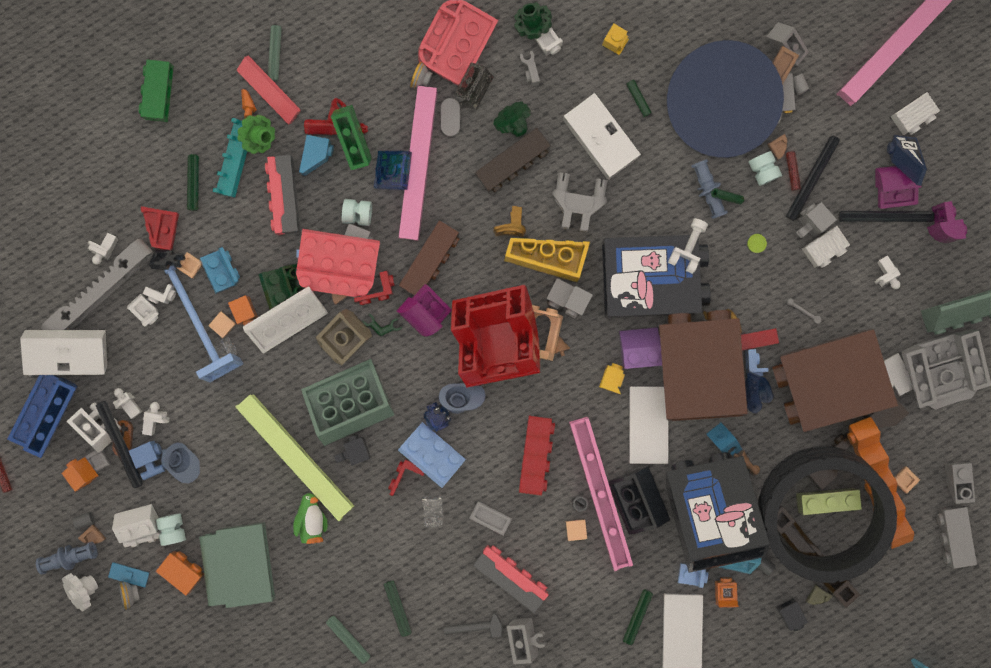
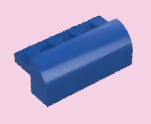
[7,375,78,458]

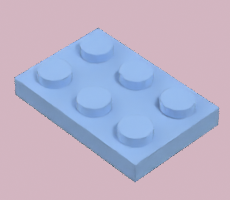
[398,422,466,488]

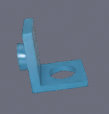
[707,423,742,457]

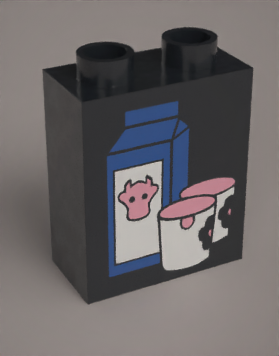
[602,235,711,318]
[666,452,770,573]

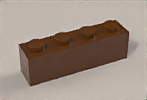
[399,220,460,296]

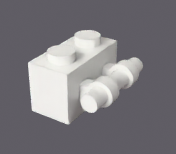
[66,403,121,453]
[112,504,161,547]

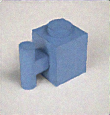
[129,441,165,480]

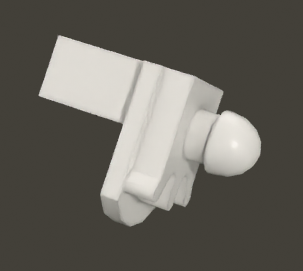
[87,233,118,265]
[874,256,901,289]
[113,388,142,419]
[142,402,170,436]

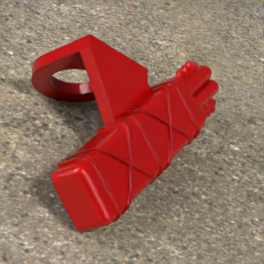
[304,98,368,135]

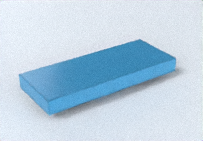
[108,562,150,588]

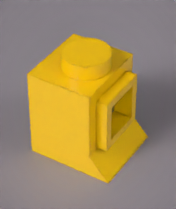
[602,23,629,55]
[599,363,625,394]

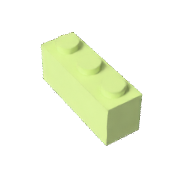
[796,488,862,515]

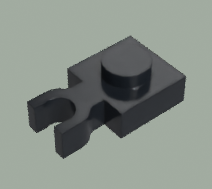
[149,250,186,270]

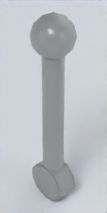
[787,298,821,324]

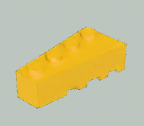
[504,238,590,282]

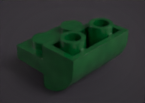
[258,263,305,310]

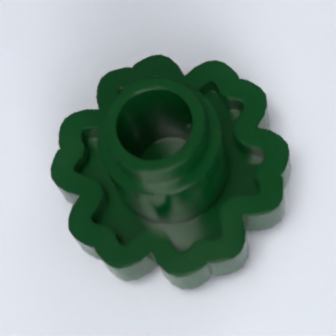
[514,2,552,40]
[493,101,531,137]

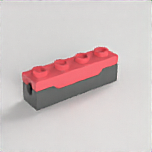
[265,155,301,235]
[473,545,549,613]

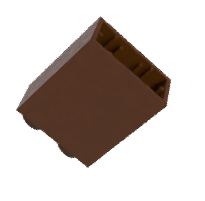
[659,310,748,422]
[772,328,898,432]

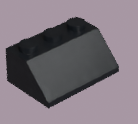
[608,466,671,535]

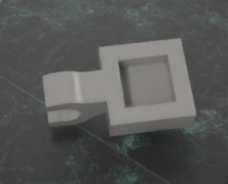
[520,51,540,87]

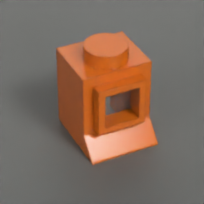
[715,577,739,608]

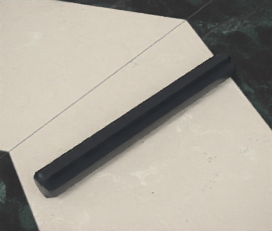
[786,135,840,221]
[838,211,935,222]
[96,401,143,488]

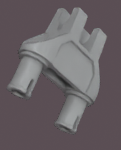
[552,172,608,232]

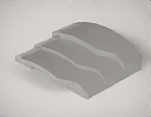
[901,329,991,410]

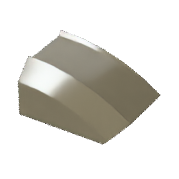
[316,309,372,366]

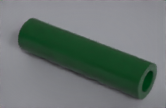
[626,79,652,117]
[711,188,744,205]

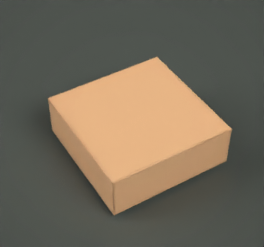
[177,252,202,279]
[208,311,236,338]
[894,466,920,494]
[566,519,587,541]

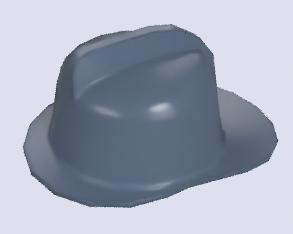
[439,383,486,414]
[161,443,200,483]

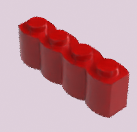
[519,415,555,496]

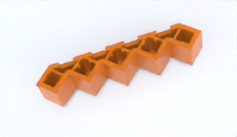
[847,417,914,549]

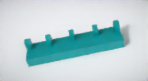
[213,118,247,198]

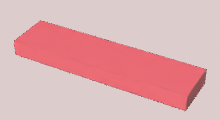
[237,56,301,125]

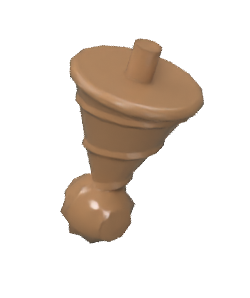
[555,336,570,357]
[733,450,760,475]

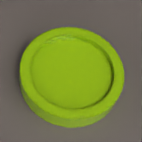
[747,234,767,253]

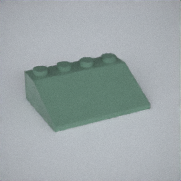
[921,290,991,335]
[301,359,395,446]

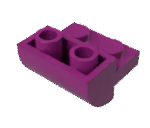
[875,166,921,209]
[927,201,967,243]
[397,284,452,337]

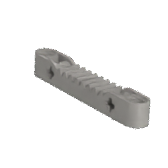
[41,238,154,330]

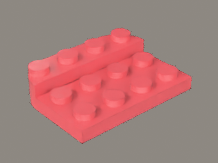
[418,0,498,88]
[296,229,380,297]

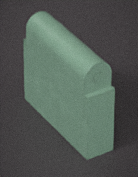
[199,522,275,608]

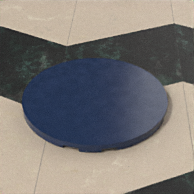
[667,40,784,157]

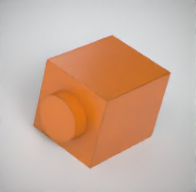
[228,295,258,326]
[62,457,98,492]

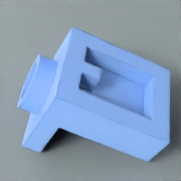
[745,349,769,376]
[678,563,708,588]

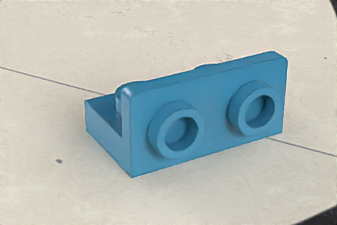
[199,247,240,294]

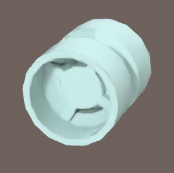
[749,151,782,186]
[342,199,372,226]
[155,513,186,546]

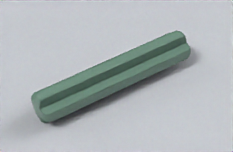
[268,25,282,82]
[326,615,370,664]

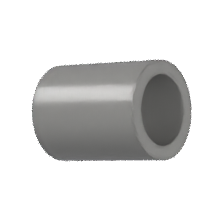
[793,74,810,95]

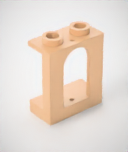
[532,305,563,361]

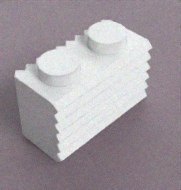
[891,92,940,135]
[802,226,850,268]

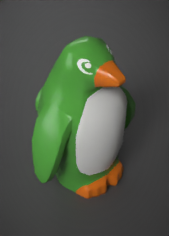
[293,493,328,544]

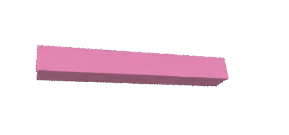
[837,0,952,106]
[399,86,437,241]
[569,417,633,571]

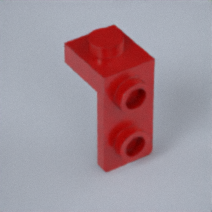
[354,271,395,305]
[388,458,425,496]

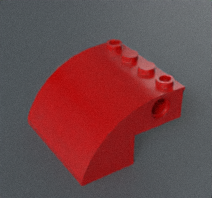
[451,285,540,388]

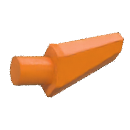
[241,89,257,118]

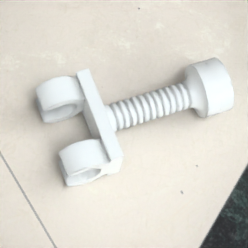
[668,219,708,274]

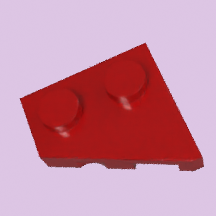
[141,206,179,250]

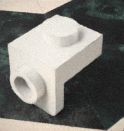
[535,28,563,56]
[143,284,176,304]
[127,294,159,327]

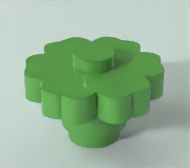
[237,115,275,154]

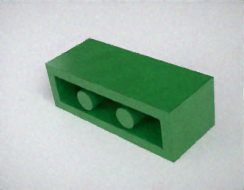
[139,60,174,122]
[331,105,372,170]

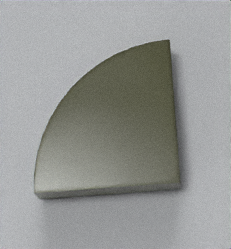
[806,585,832,605]

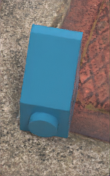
[299,135,334,176]

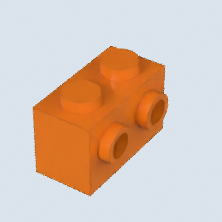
[156,551,204,596]

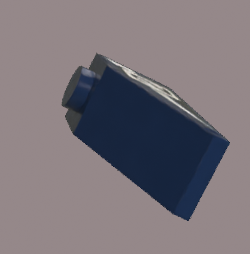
[887,135,927,186]

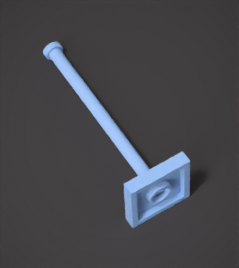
[164,266,243,382]

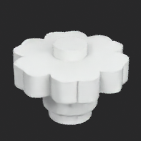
[62,573,98,612]

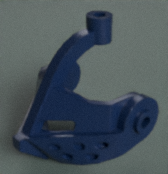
[745,371,774,413]

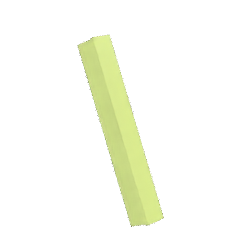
[235,394,354,521]

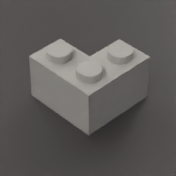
[546,278,592,318]

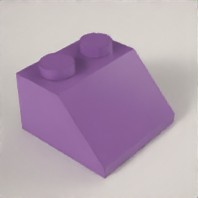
[619,328,662,369]

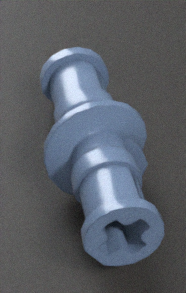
[691,159,728,219]
[36,542,98,575]

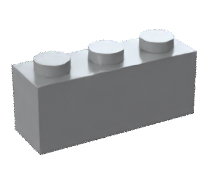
[936,505,977,568]

